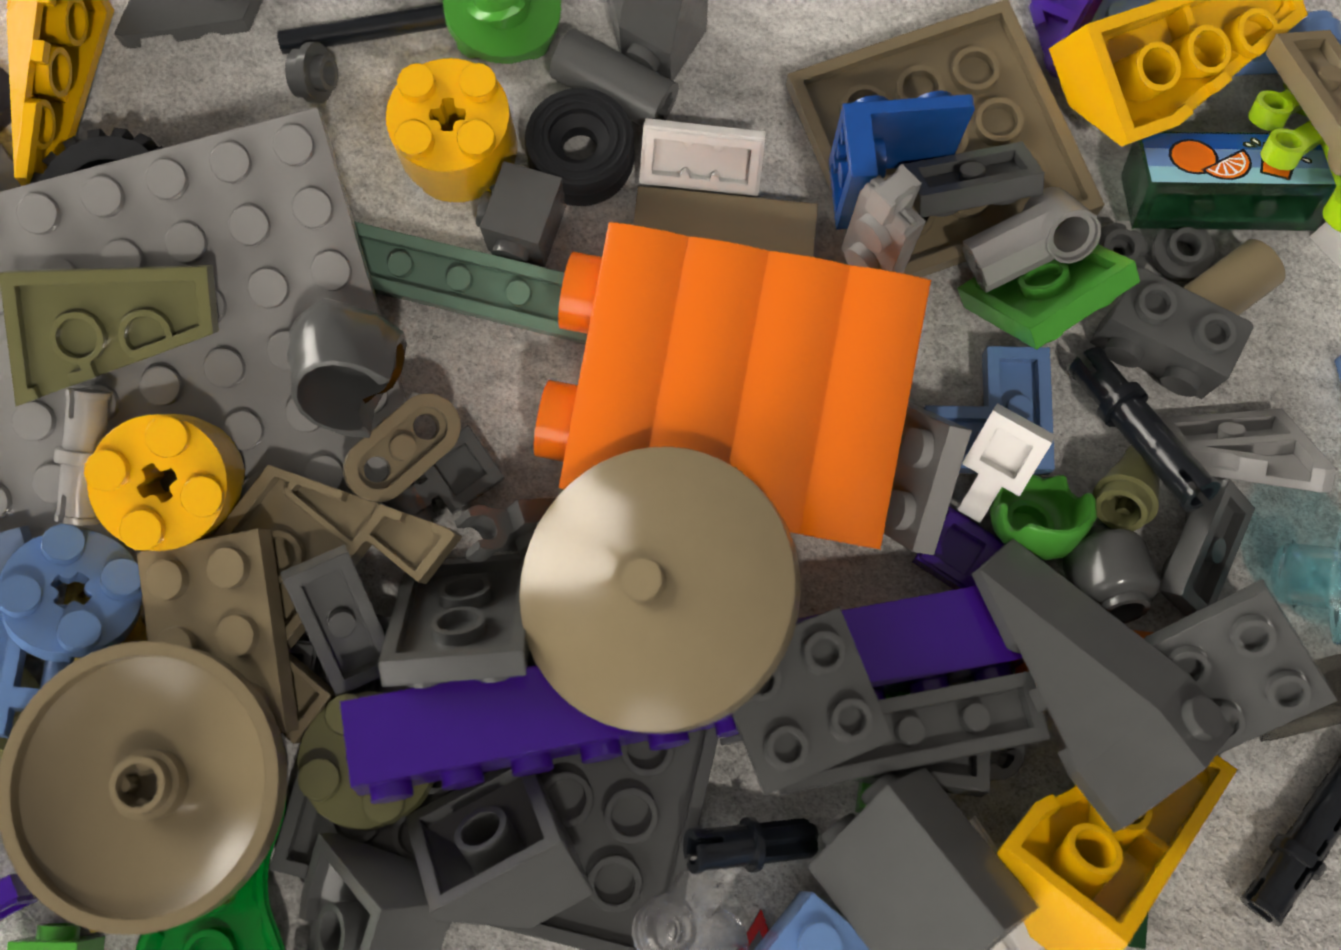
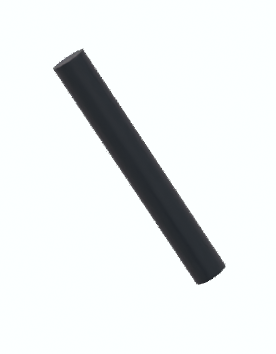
[277,3,447,55]

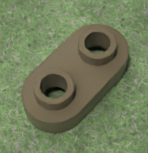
[343,393,461,502]

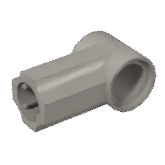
[962,187,1101,293]

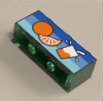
[1121,131,1336,231]

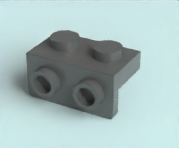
[1090,267,1254,399]

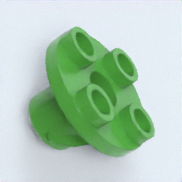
[443,0,561,64]

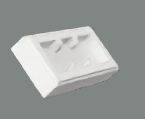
[639,118,766,197]

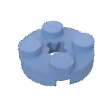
[0,524,142,662]

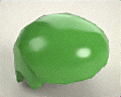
[989,474,1097,561]

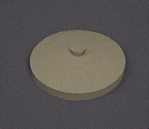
[520,447,801,734]
[0,641,288,935]

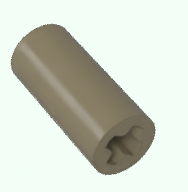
[1183,239,1286,315]

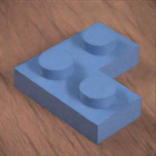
[924,346,1055,475]

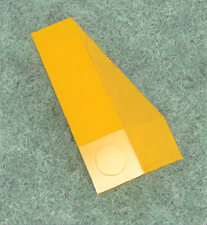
[997,755,1238,950]

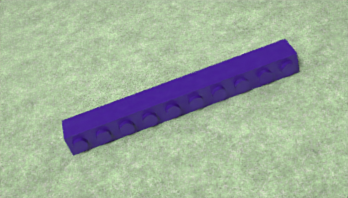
[340,586,1025,804]

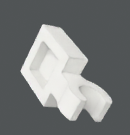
[958,403,1056,523]

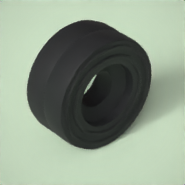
[524,88,634,206]

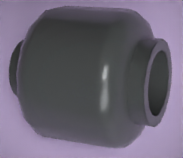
[1063,524,1160,624]

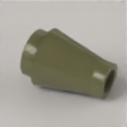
[1093,445,1160,531]

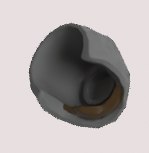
[287,298,407,438]

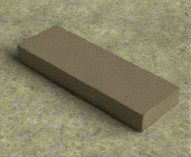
[633,186,818,257]

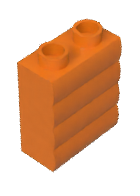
[533,222,931,550]

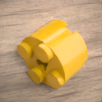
[386,58,518,202]
[84,414,245,551]

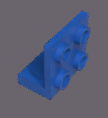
[828,91,975,230]

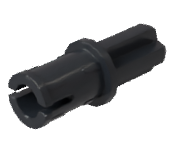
[683,817,819,874]

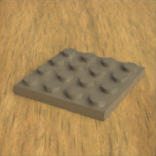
[786,0,1105,277]

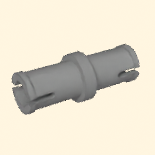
[54,388,112,525]

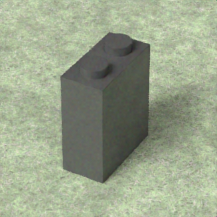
[807,767,1040,950]

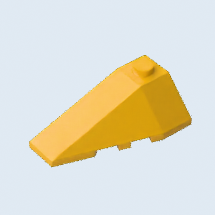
[6,0,115,186]
[1049,0,1308,147]

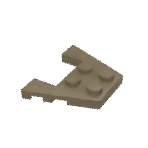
[211,465,463,744]

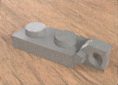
[841,164,926,273]

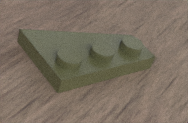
[0,265,219,407]

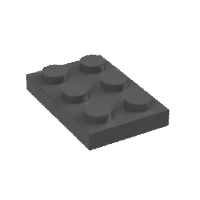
[378,553,529,688]

